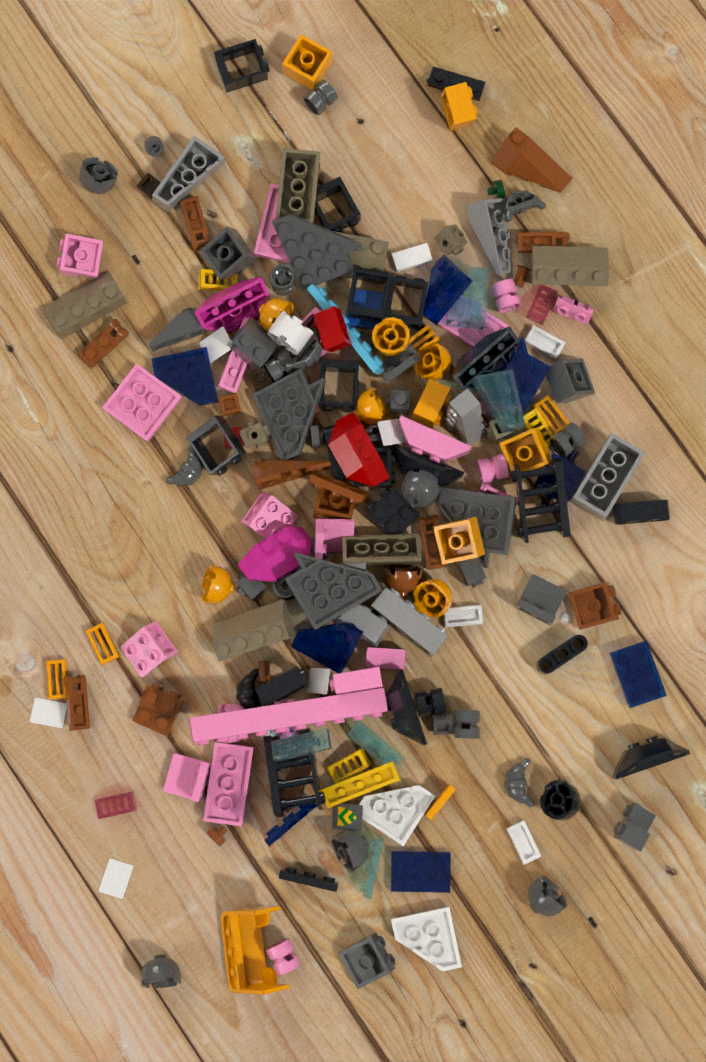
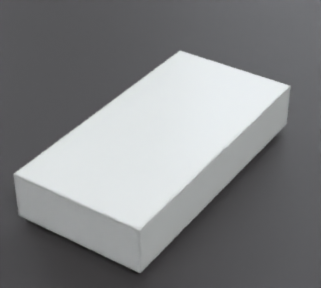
[391,243,433,272]
[524,325,566,360]
[443,605,483,628]
[506,820,541,865]

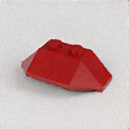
[328,412,390,487]

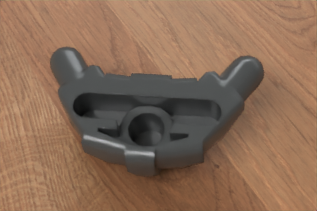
[505,190,546,222]
[285,333,322,369]
[166,444,204,486]
[504,758,534,807]

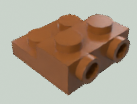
[313,484,359,519]
[569,582,621,630]
[132,683,184,737]

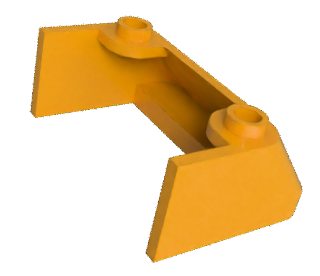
[221,906,290,995]

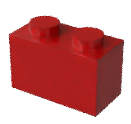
[314,306,352,353]

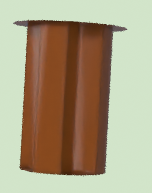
[514,265,531,288]
[258,661,271,681]

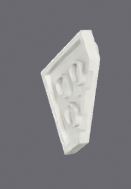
[359,785,435,846]
[391,906,462,971]

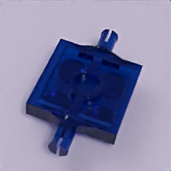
[533,450,586,506]

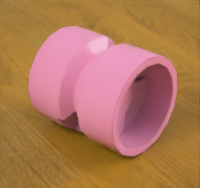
[490,279,522,313]
[476,453,509,484]
[266,938,301,976]

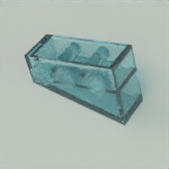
[446,267,490,330]
[472,369,525,433]

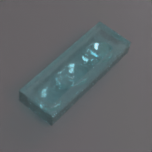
[347,720,404,767]
[271,728,332,762]
[360,836,384,899]

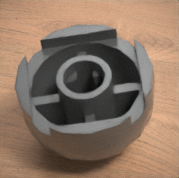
[79,157,118,194]
[401,470,441,508]
[331,830,369,872]
[528,876,567,917]
[141,955,181,988]

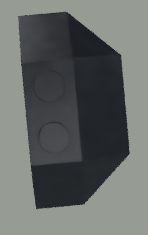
[452,327,520,391]
[392,444,464,487]
[386,669,427,745]
[612,736,691,780]

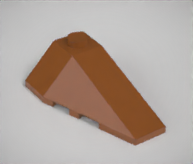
[491,127,572,193]
[251,459,331,490]

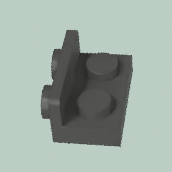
[382,344,422,384]

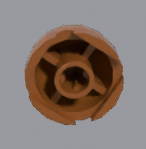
[384,564,422,596]

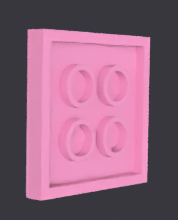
[102,363,182,442]

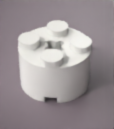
[268,311,313,355]

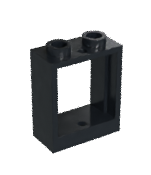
[214,39,270,93]
[315,176,361,233]
[347,268,391,323]
[384,275,428,330]
[318,359,359,412]
[186,415,246,476]
[255,667,309,706]

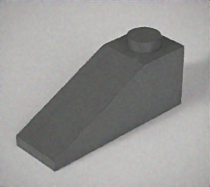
[149,308,205,352]

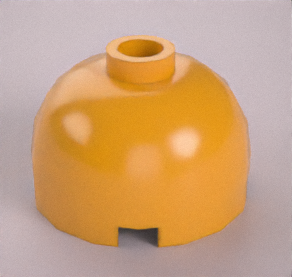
[259,298,294,333]
[372,317,410,357]
[414,341,452,381]
[356,387,391,426]
[201,564,234,604]
[413,578,453,618]

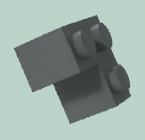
[613,803,656,852]

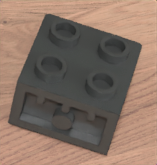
[515,574,566,626]

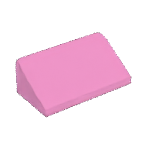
[366,647,406,670]

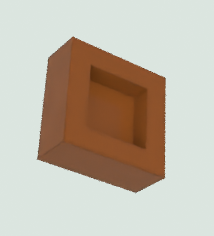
[218,393,242,417]

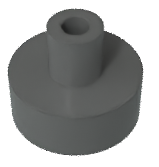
[144,136,164,156]

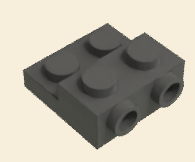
[339,932,395,989]

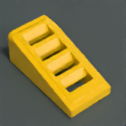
[198,269,238,291]
[520,408,553,447]
[326,748,371,783]

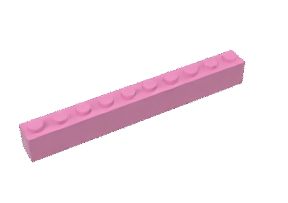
[188,688,388,746]

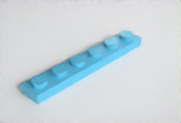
[307,284,385,375]

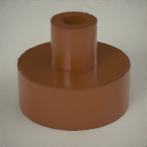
[207,826,227,847]

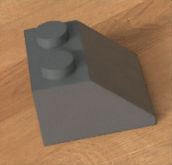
[200,226,257,280]
[227,317,278,370]
[544,358,595,404]

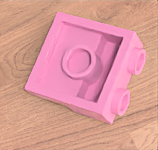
[56,234,103,278]

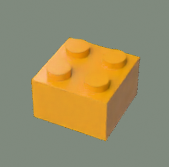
[282,34,333,91]
[440,82,478,131]
[412,379,452,429]
[499,428,552,471]
[433,516,485,565]

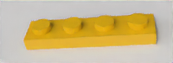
[321,761,401,808]

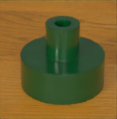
[487,179,505,199]

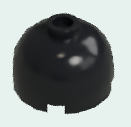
[540,780,581,821]

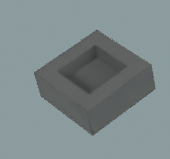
[310,426,323,449]
[433,714,453,735]

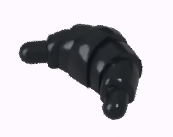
[236,668,262,709]

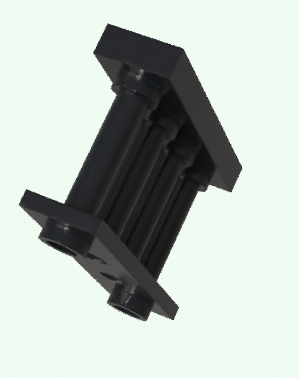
[511,458,571,543]
[263,728,326,818]

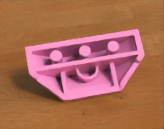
[399,416,472,463]

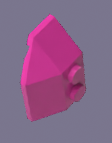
[194,277,269,334]
[238,527,312,582]

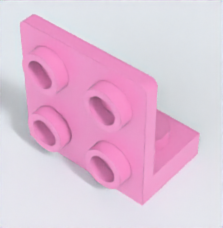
[241,491,298,539]
[315,519,355,560]
[120,621,178,678]
[163,753,212,802]

